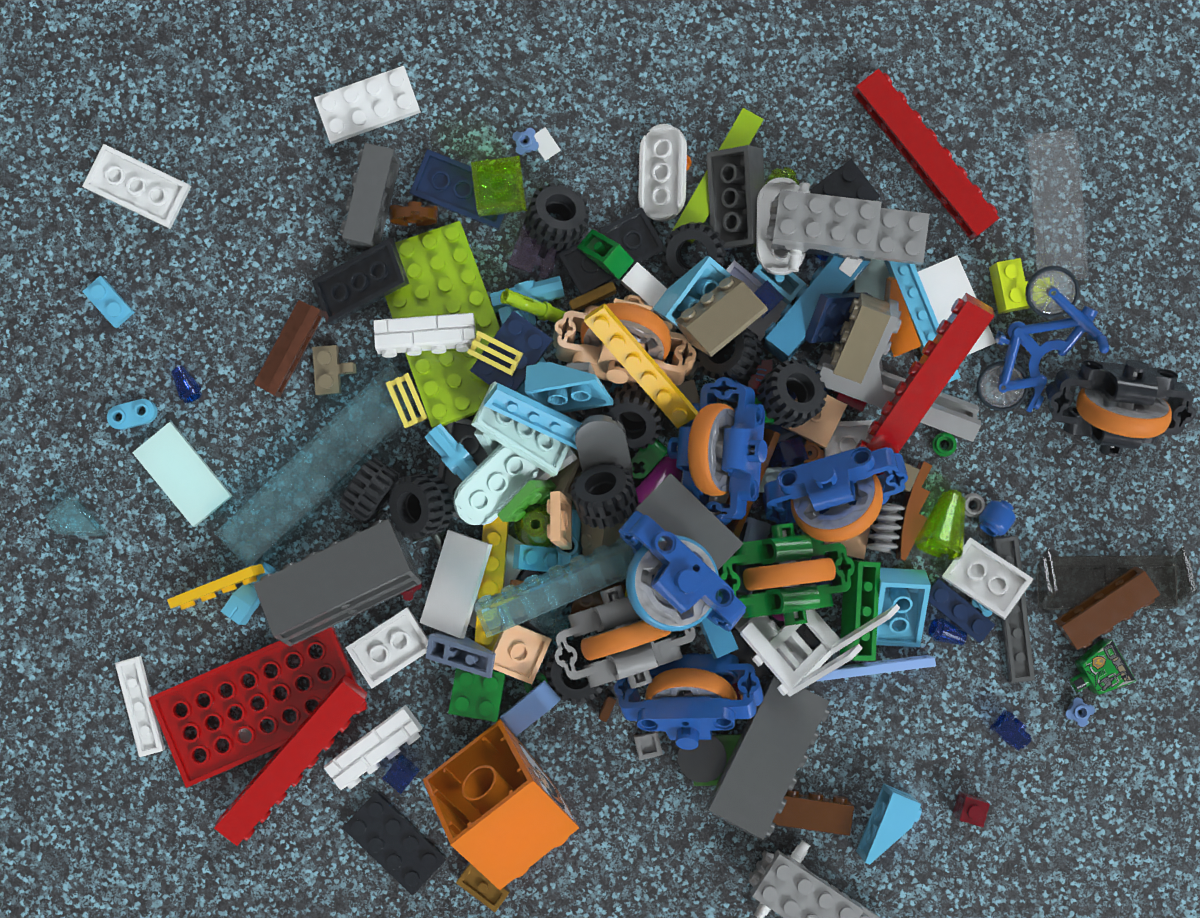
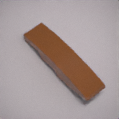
[896,461,932,561]

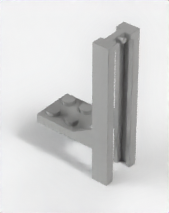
[817,298,981,442]

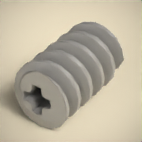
[866,503,905,554]

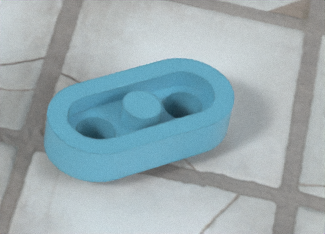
[107,399,157,430]

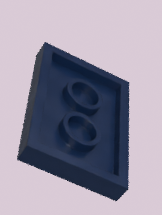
[804,292,872,343]
[470,310,554,392]

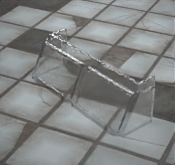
[1025,129,1089,281]

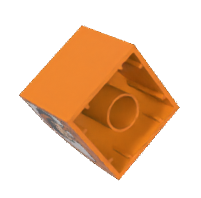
[423,719,579,890]

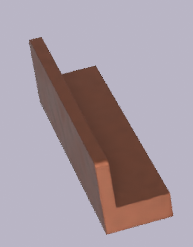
[254,300,324,398]

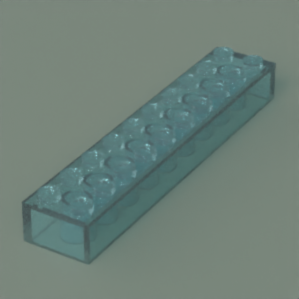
[215,362,423,567]

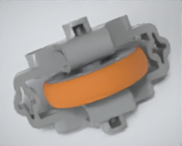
[555,585,696,689]

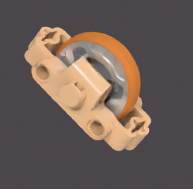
[553,295,696,387]

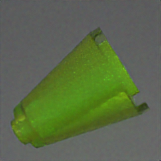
[914,490,966,560]
[514,502,553,547]

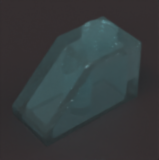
[45,497,107,536]

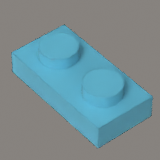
[82,276,135,328]
[513,544,558,573]

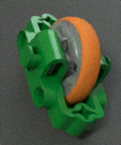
[718,523,855,626]

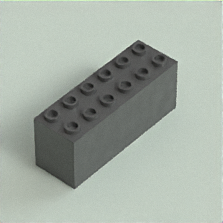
[253,519,423,646]
[704,675,830,840]

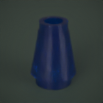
[171,366,202,403]
[928,618,967,646]

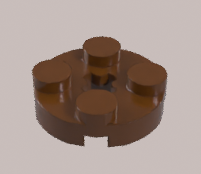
[389,201,438,226]

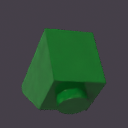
[577,229,634,279]

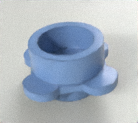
[512,128,539,155]
[1065,697,1095,727]

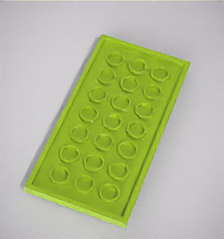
[385,221,518,429]

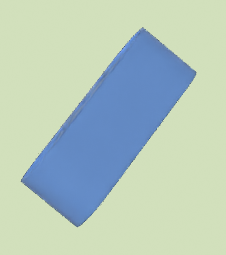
[499,680,561,736]

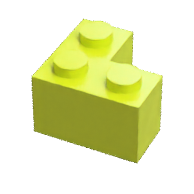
[989,258,1054,314]

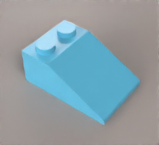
[653,255,731,331]
[525,362,613,413]
[876,568,931,647]
[856,783,922,865]

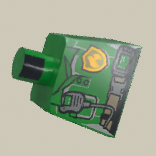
[1069,638,1136,695]

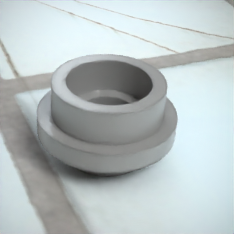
[960,493,985,517]

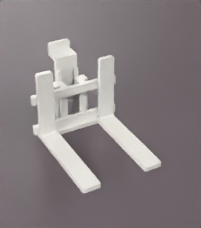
[734,604,900,697]

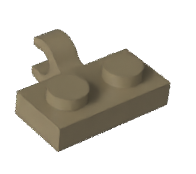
[312,345,357,396]

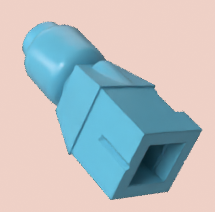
[220,562,276,625]

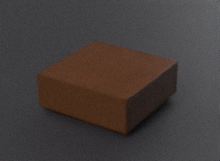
[598,694,617,722]

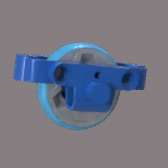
[619,511,746,632]

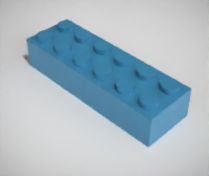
[763,255,871,362]

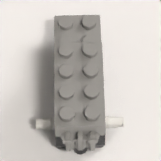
[766,182,930,272]
[748,840,881,918]

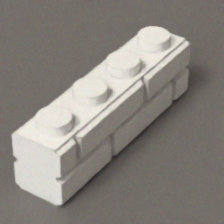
[374,313,476,358]
[324,705,423,790]

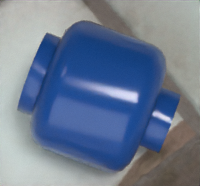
[978,500,1016,537]

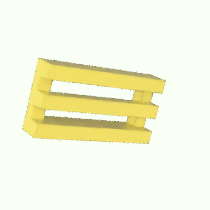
[467,331,523,376]
[386,373,428,428]

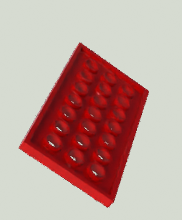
[149,626,368,788]

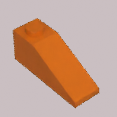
[884,277,921,357]

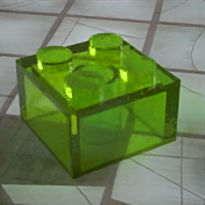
[471,156,527,217]

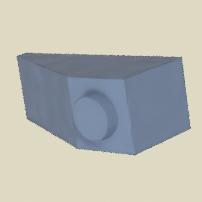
[426,631,496,678]

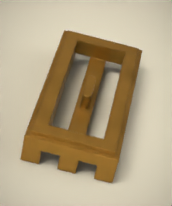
[569,282,616,311]

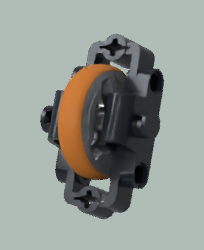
[1045,360,1196,457]

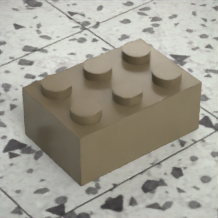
[830,292,891,384]

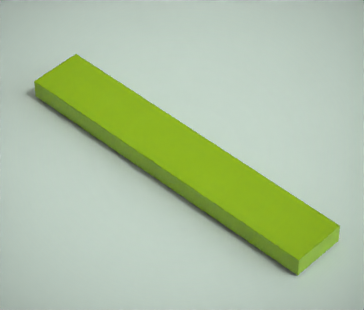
[672,108,764,244]

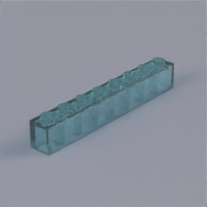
[474,538,635,638]

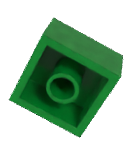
[448,668,507,722]

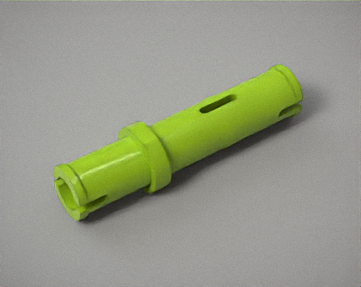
[500,288,567,323]

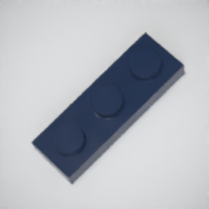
[928,578,995,643]

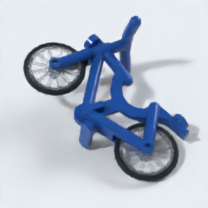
[976,266,1110,413]

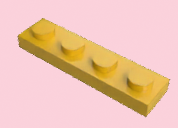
[167,564,265,610]

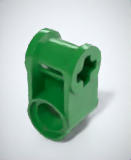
[631,439,668,481]

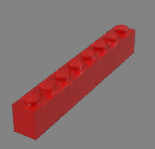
[852,68,999,240]
[856,293,995,475]
[214,675,368,846]

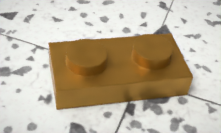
[456,863,510,912]

